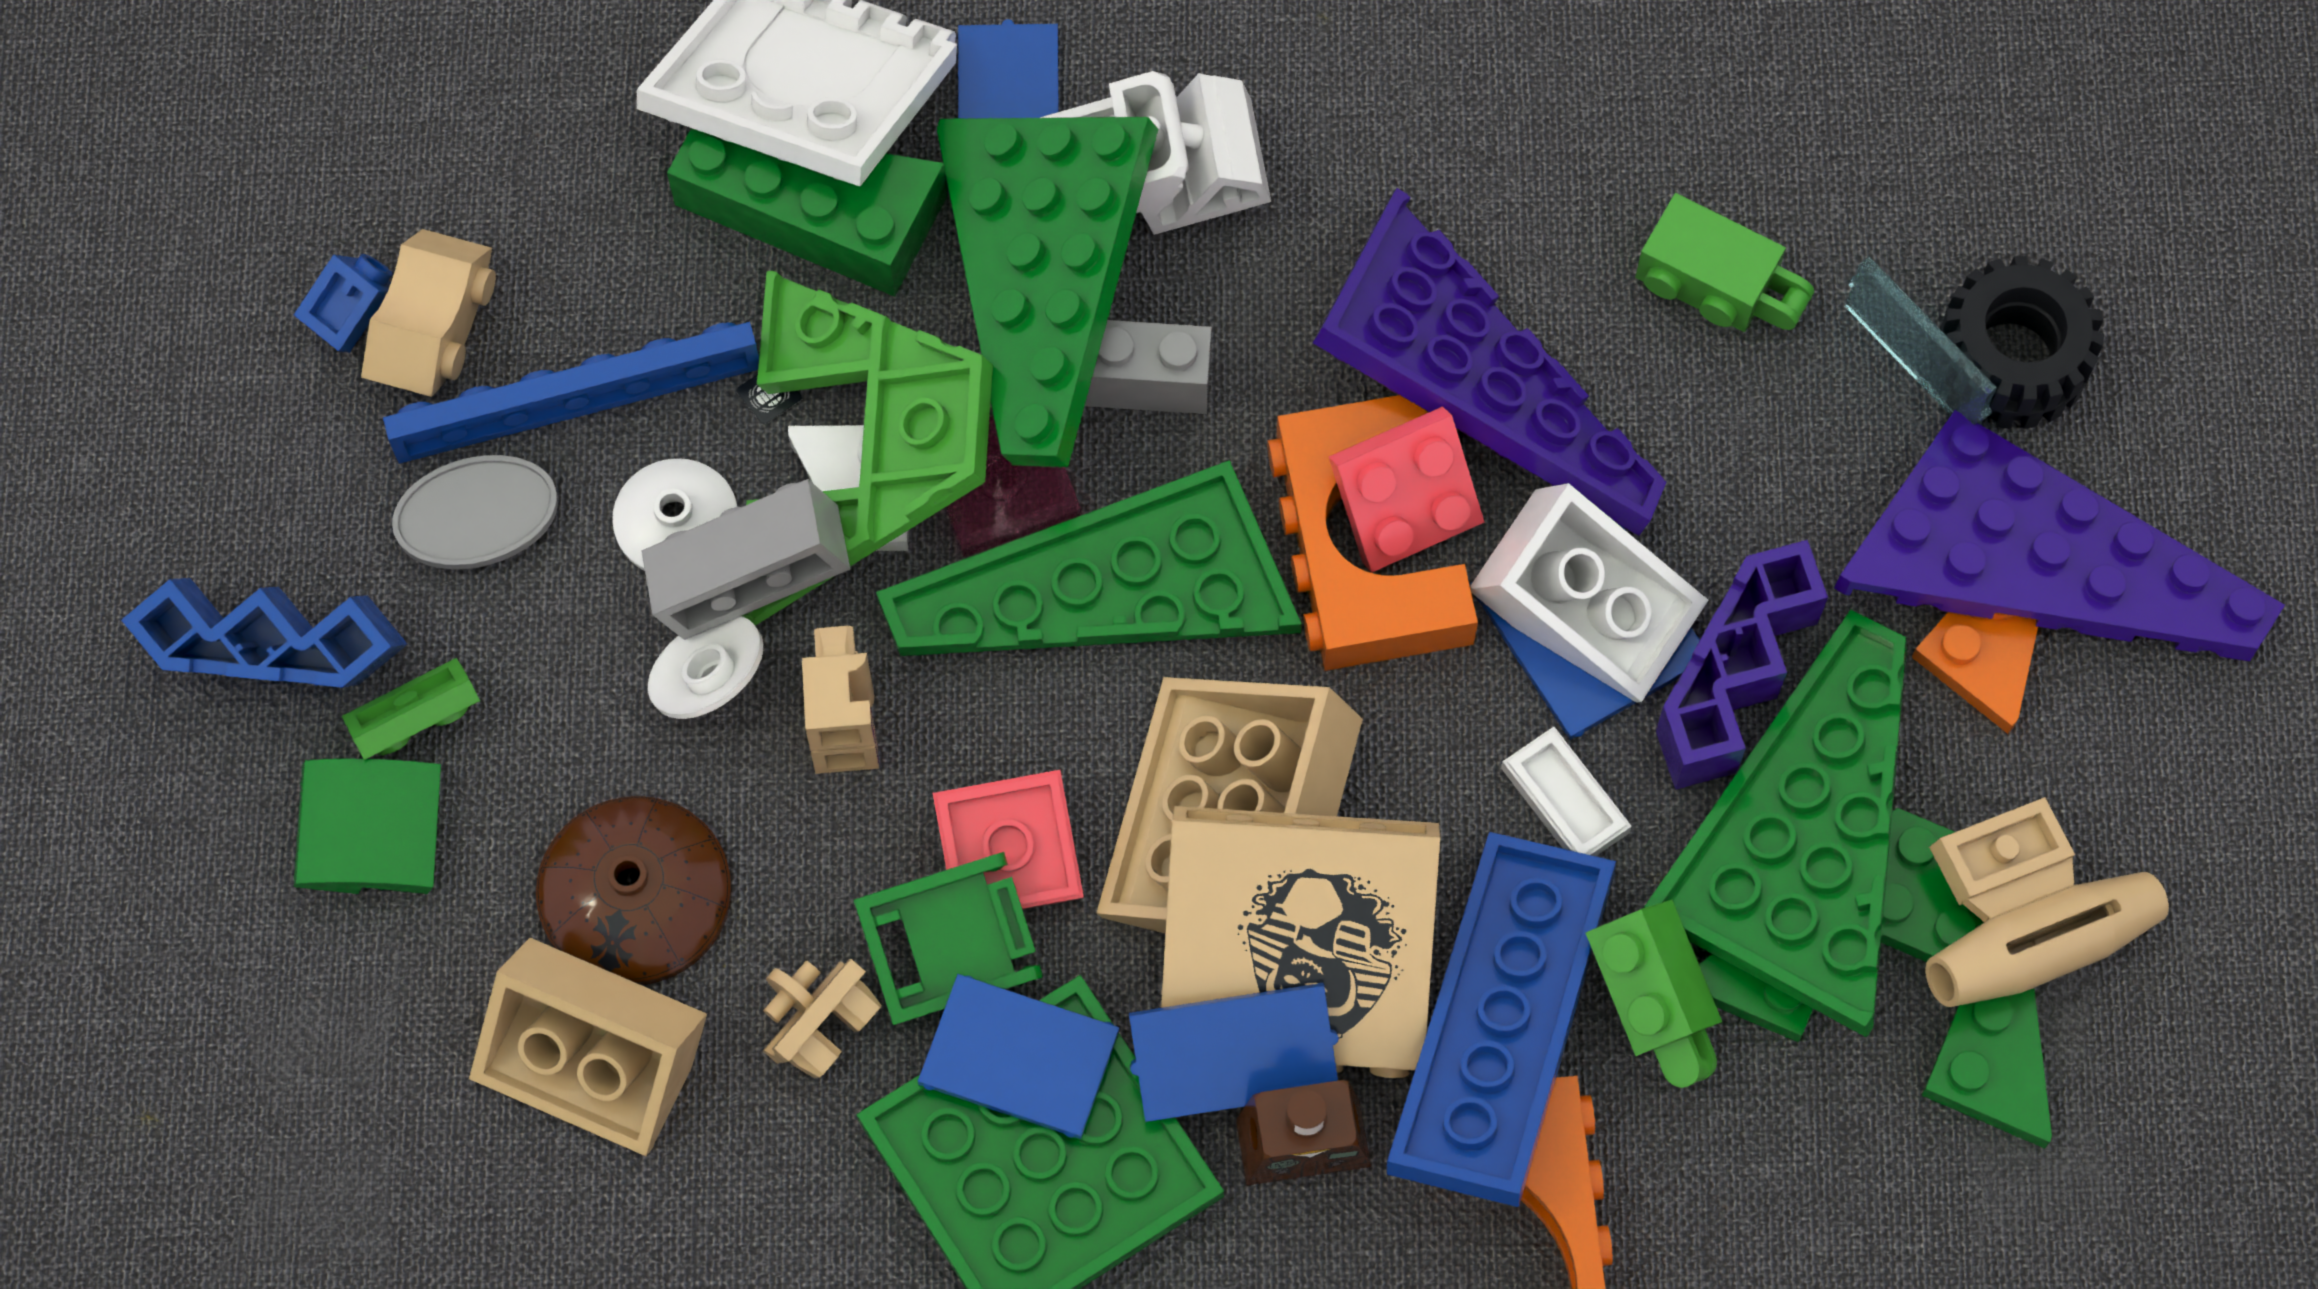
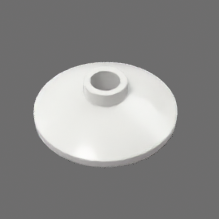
[612,459,738,571]
[648,616,763,719]

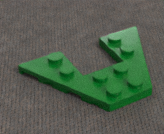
[1699,807,2052,1149]

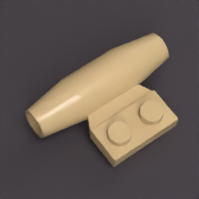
[1925,797,2169,1007]

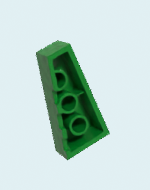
[667,128,948,297]

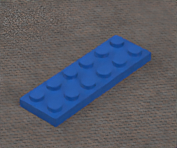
[1387,832,1616,1207]

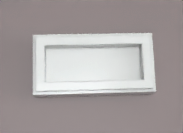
[1501,727,1632,856]

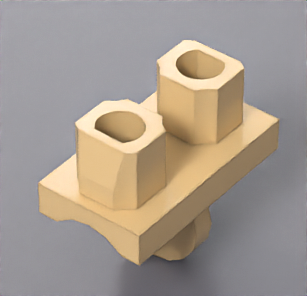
[763,959,882,1078]

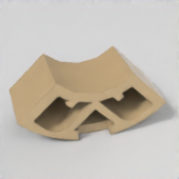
[361,229,496,397]

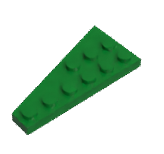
[876,460,1302,656]

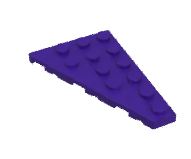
[1313,188,1667,536]
[1834,410,2285,662]

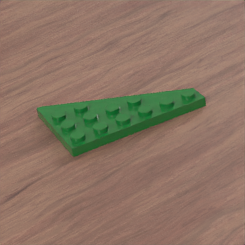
[1644,609,1907,1038]

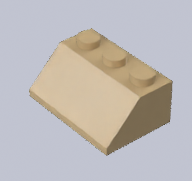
[469,938,707,1156]

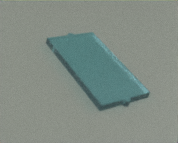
[1845,256,1997,425]

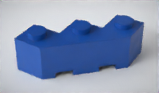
[121,578,408,688]

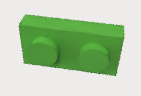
[342,658,480,760]

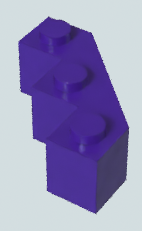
[1656,540,1828,790]

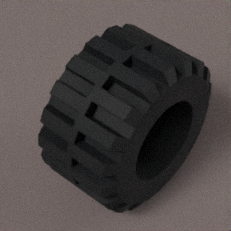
[1934,256,2104,429]

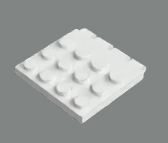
[637,0,957,186]

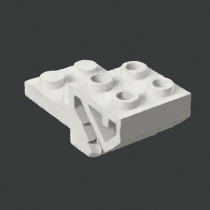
[1040,71,1271,235]

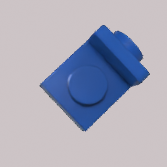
[294,254,393,353]

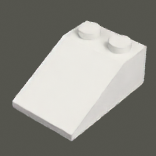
[1470,483,1709,702]

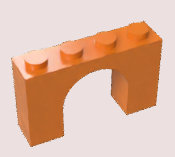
[1267,395,1478,671]

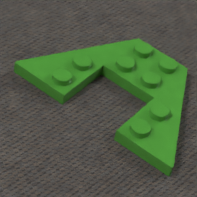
[742,271,993,626]

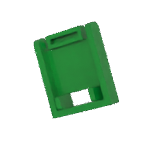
[854,852,1044,1025]

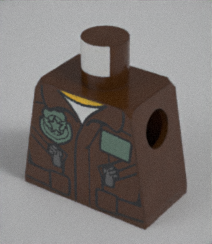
[1236,1080,1371,1186]

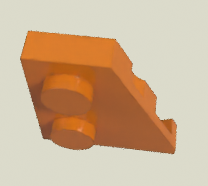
[1912,612,2038,734]

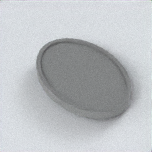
[392,455,558,569]

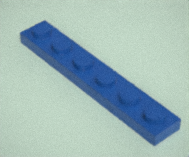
[383,322,759,464]

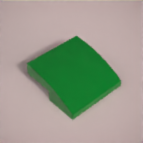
[294,758,441,894]

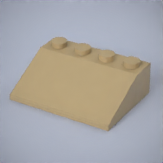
[1096,677,1363,933]

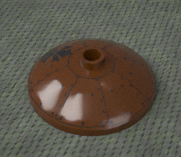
[536,796,732,985]

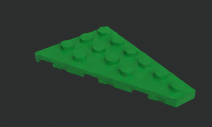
[937,117,1159,467]

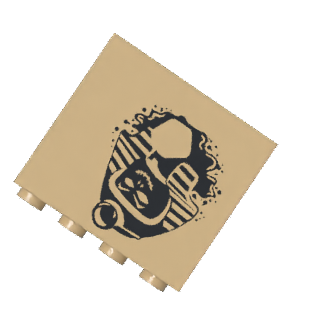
[1161,806,1440,1078]

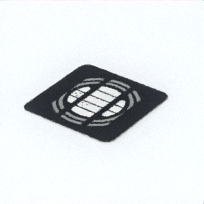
[736,374,802,425]

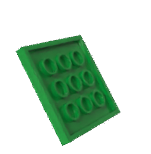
[856,975,1224,1289]

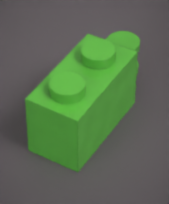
[1635,193,1815,332]
[1585,899,1722,1088]

